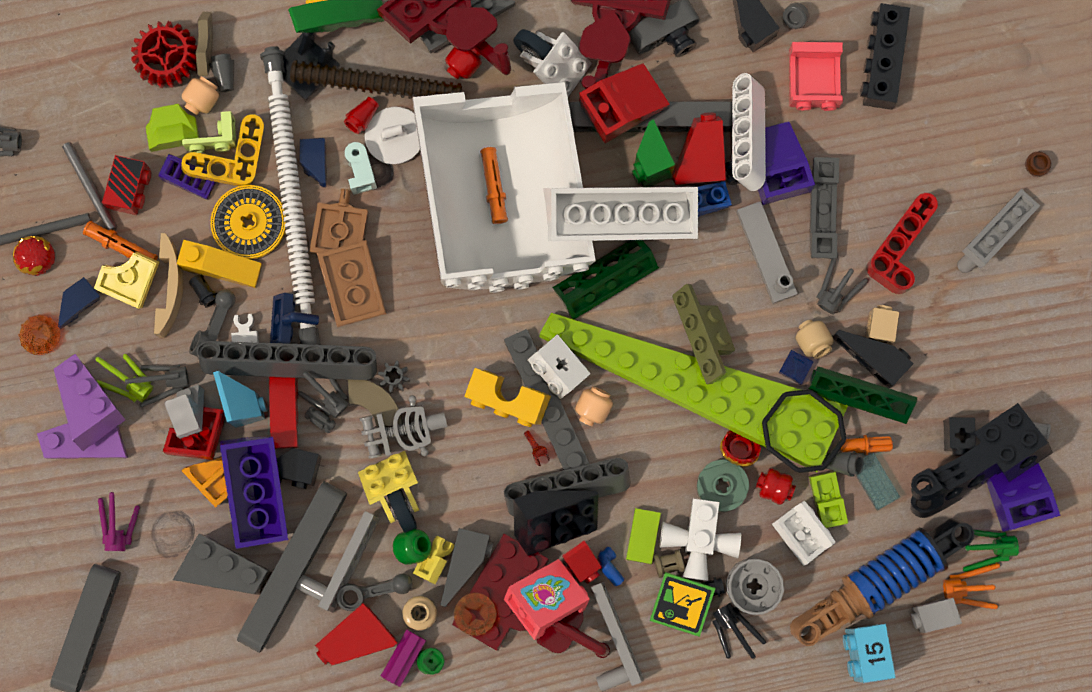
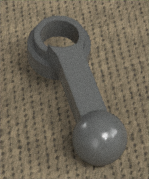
[189,289,236,357]
[337,573,413,611]

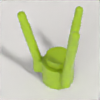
[95,354,154,403]

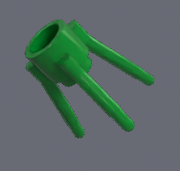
[963,530,1019,572]

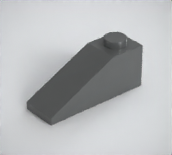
[440,528,494,607]

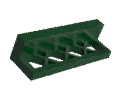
[552,240,659,319]
[808,366,917,424]

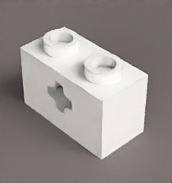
[527,334,590,399]

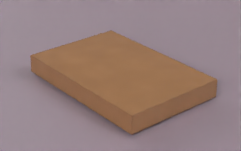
[317,240,386,327]

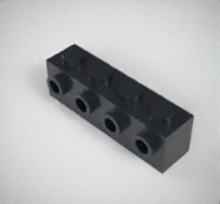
[860,3,910,110]

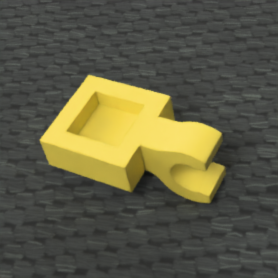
[413,536,454,584]

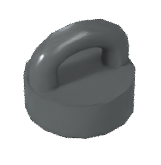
[783,2,810,29]

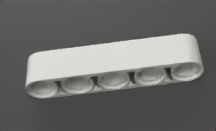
[732,73,766,191]

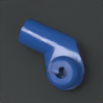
[598,547,625,587]

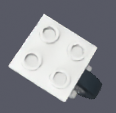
[513,29,592,97]

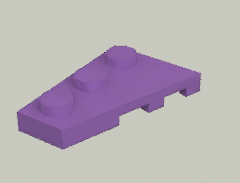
[37,423,128,459]

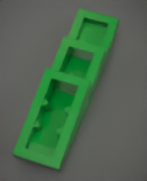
[288,0,384,33]

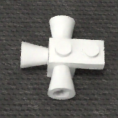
[660,499,741,581]

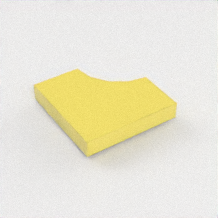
[94,252,159,309]

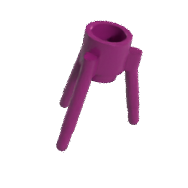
[98,492,140,551]

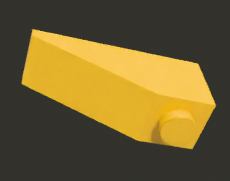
[177,240,262,288]

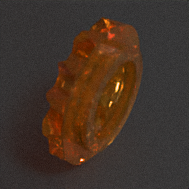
[18,314,60,355]
[454,593,497,636]

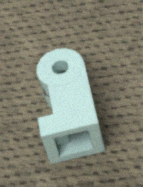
[344,142,377,195]

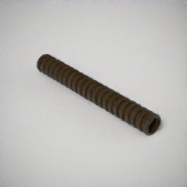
[290,60,462,99]

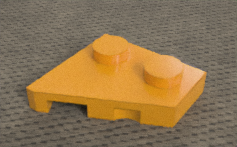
[182,457,228,508]

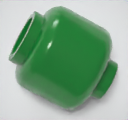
[393,529,431,565]

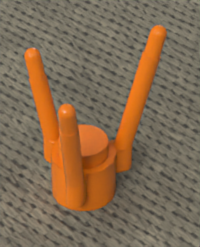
[943,563,1000,609]

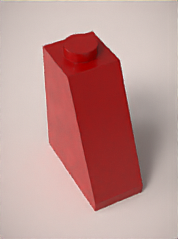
[672,113,726,185]
[315,603,399,665]

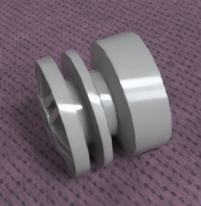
[726,558,784,615]

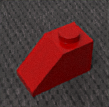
[562,540,602,584]

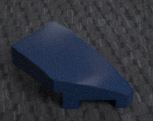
[300,138,327,188]
[58,277,100,329]

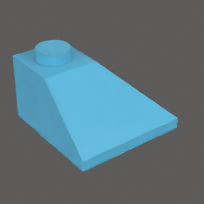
[213,371,268,428]

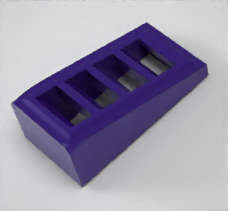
[158,154,216,200]

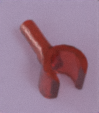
[524,430,550,466]

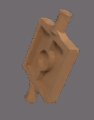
[309,189,369,254]

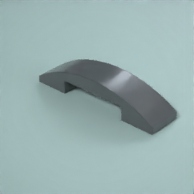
[810,157,839,259]

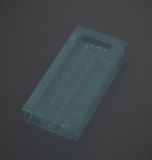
[856,453,900,511]

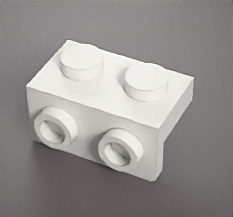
[772,501,835,566]

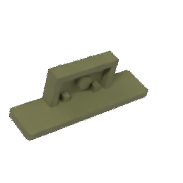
[672,284,735,384]

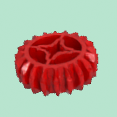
[131,21,197,88]

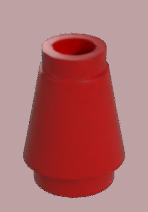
[344,97,379,134]

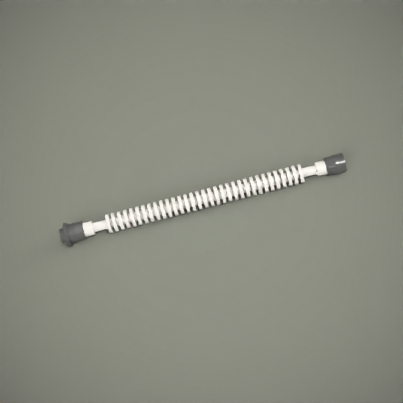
[260,46,321,345]

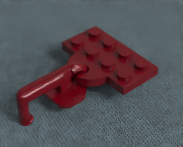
[377,0,511,76]
[570,0,671,89]
[452,534,610,658]

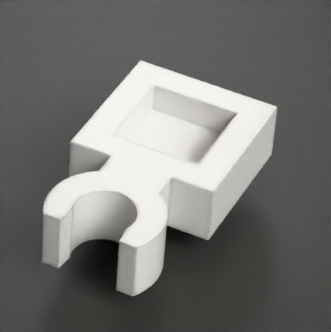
[231,314,259,359]

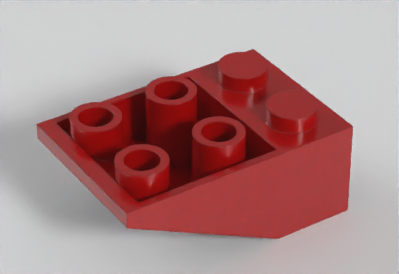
[579,63,670,144]

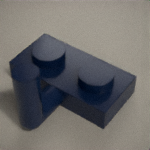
[270,293,319,344]

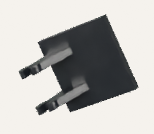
[283,32,340,100]

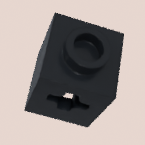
[943,417,976,456]

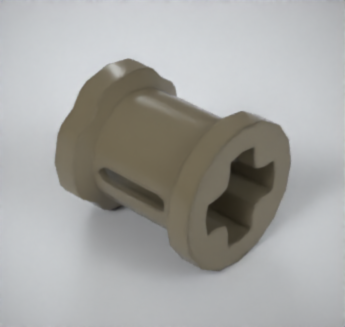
[654,549,685,578]

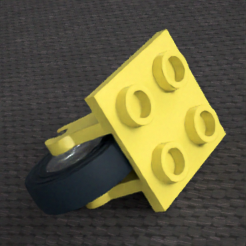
[358,451,419,533]

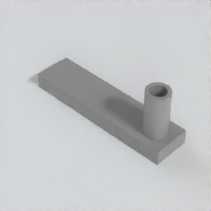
[957,189,1040,273]
[736,201,797,304]
[296,511,380,613]
[591,582,644,692]

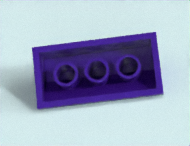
[220,436,288,549]

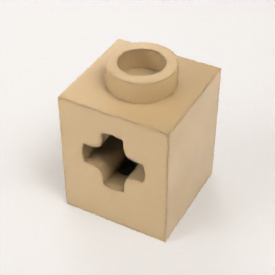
[865,305,899,345]

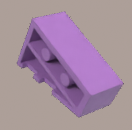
[54,354,126,451]

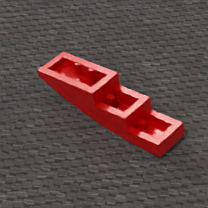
[269,360,299,449]

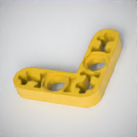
[181,114,264,186]

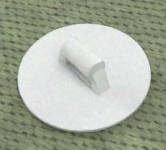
[365,107,420,164]

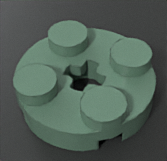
[696,460,749,512]

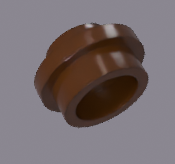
[1025,151,1051,177]

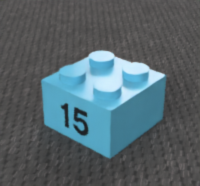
[842,624,895,683]

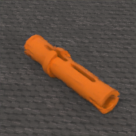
[480,147,508,224]
[83,220,158,261]

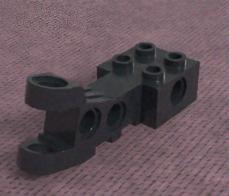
[911,403,1053,518]

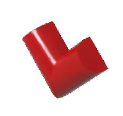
[163,407,226,460]

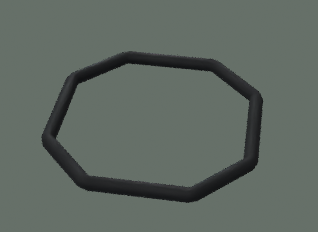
[762,389,846,473]

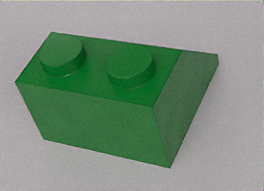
[632,119,675,187]

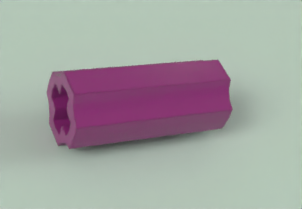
[381,629,427,687]

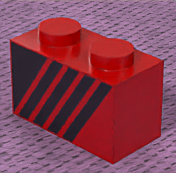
[102,155,151,215]

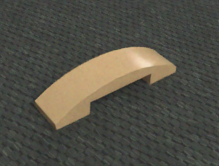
[154,233,183,338]

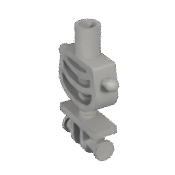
[359,395,448,459]

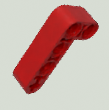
[867,193,938,294]

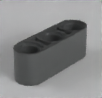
[628,0,700,54]

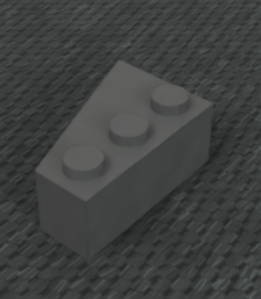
[173,534,272,595]

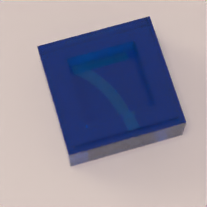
[778,350,814,385]

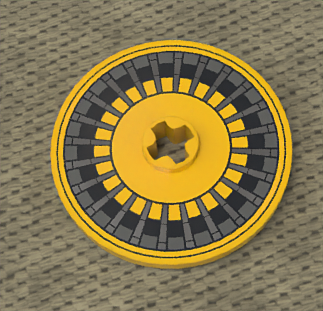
[210,185,286,260]

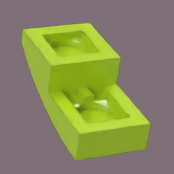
[809,471,848,528]

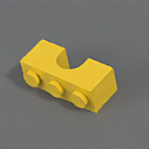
[464,368,551,427]

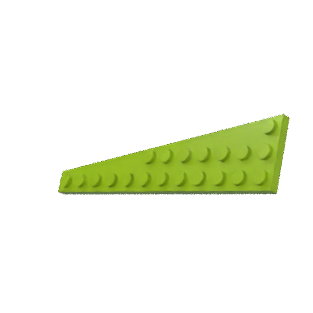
[539,313,848,472]

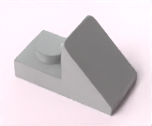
[165,384,204,439]

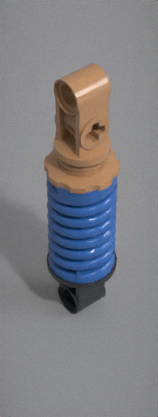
[790,518,974,646]

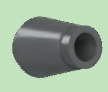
[209,54,234,92]
[822,451,863,477]

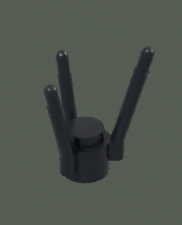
[712,603,766,659]

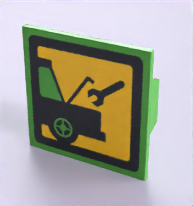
[650,572,715,637]

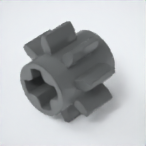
[378,360,410,393]

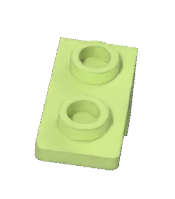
[182,111,237,153]

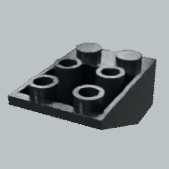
[513,491,598,556]

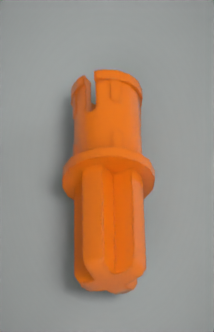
[840,435,893,456]

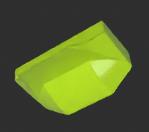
[145,104,200,152]

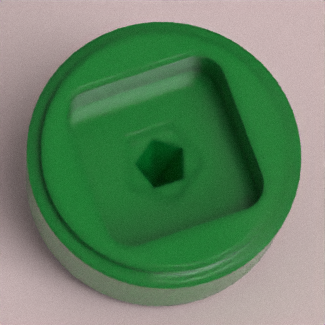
[417,648,445,675]

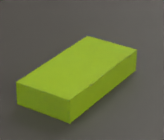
[626,508,661,564]

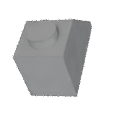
[911,598,962,633]

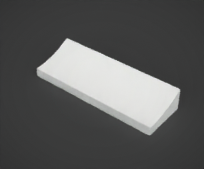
[543,187,698,241]

